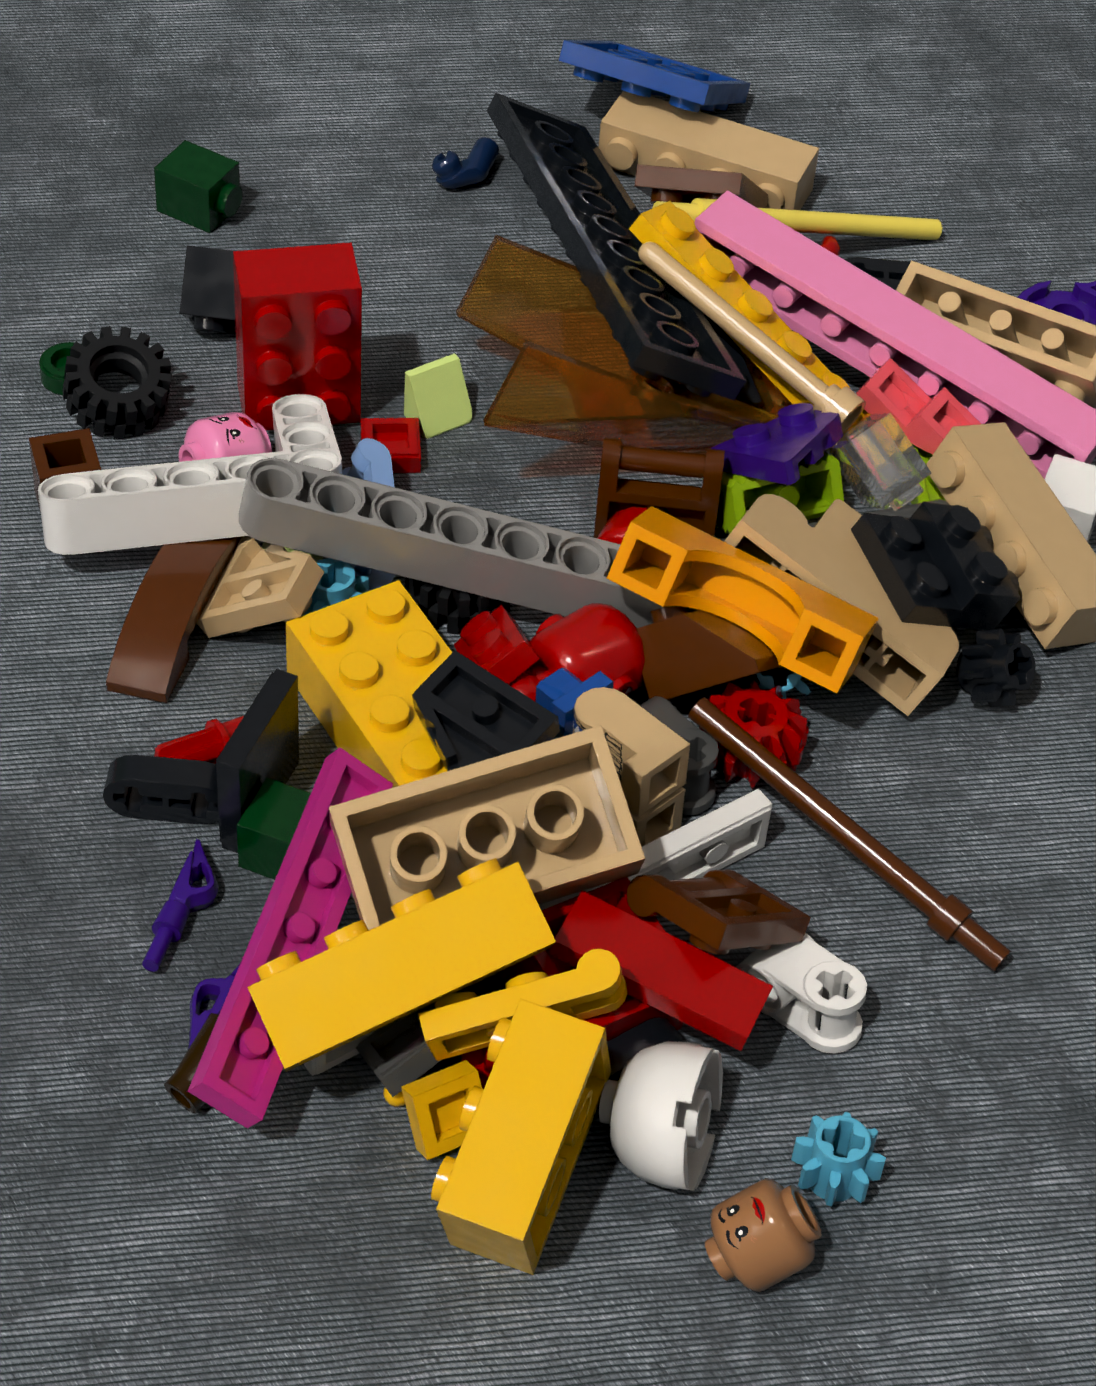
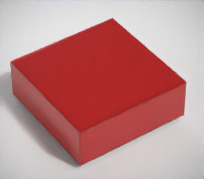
[360,418,421,473]

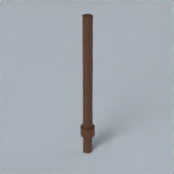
[688,697,1011,972]

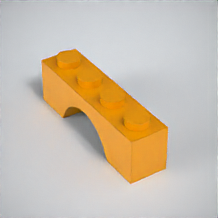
[606,506,879,693]

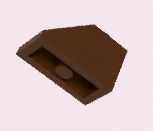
[636,606,781,700]

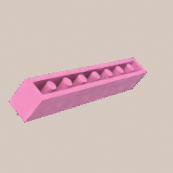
[694,190,1096,479]

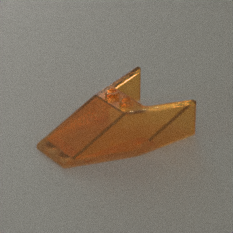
[456,235,793,451]

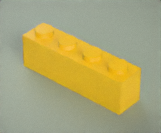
[247,858,556,1072]

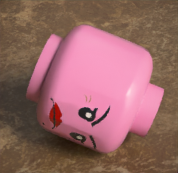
[179,412,272,462]

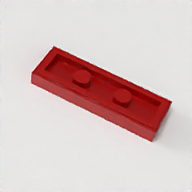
[548,890,773,1051]

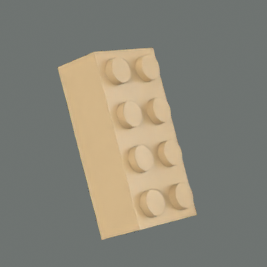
[329,725,645,930]

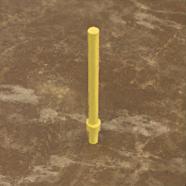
[653,198,942,240]

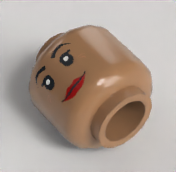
[705,1178,822,1292]

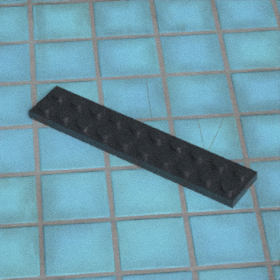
[487,93,746,401]

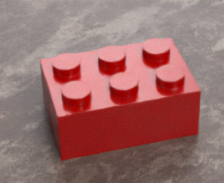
[233,242,362,430]

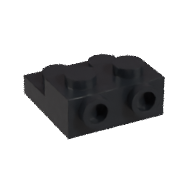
[851,502,1021,630]

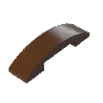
[106,536,250,703]

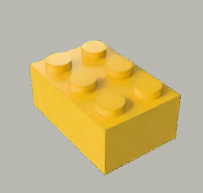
[431,998,611,1275]

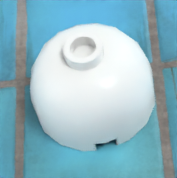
[599,1041,723,1191]

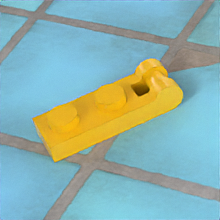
[418,949,627,1061]

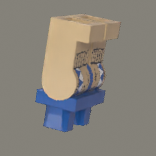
[535,668,690,847]

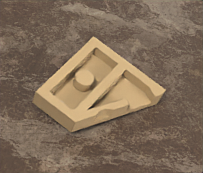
[196,536,324,638]

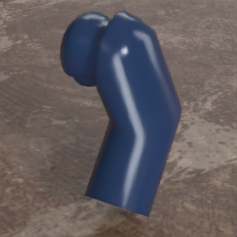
[432,137,499,189]

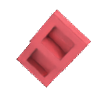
[856,358,981,455]

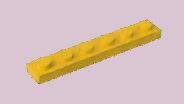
[629,201,902,479]

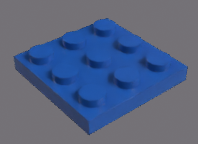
[559,40,751,112]

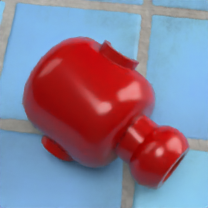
[509,603,645,701]

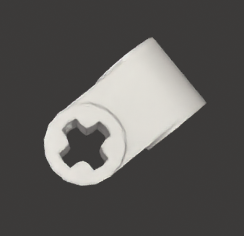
[736,932,867,1054]

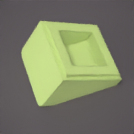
[404,353,472,438]

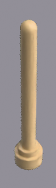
[638,242,866,434]

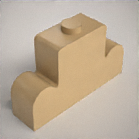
[724,494,959,716]

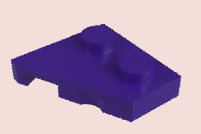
[711,403,843,485]

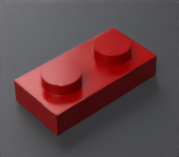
[454,604,540,685]

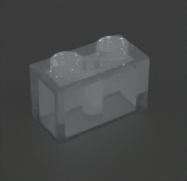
[826,413,932,511]

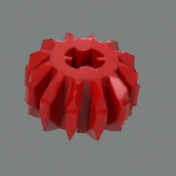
[699,679,809,789]

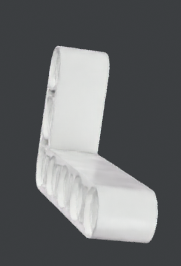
[38,394,343,555]

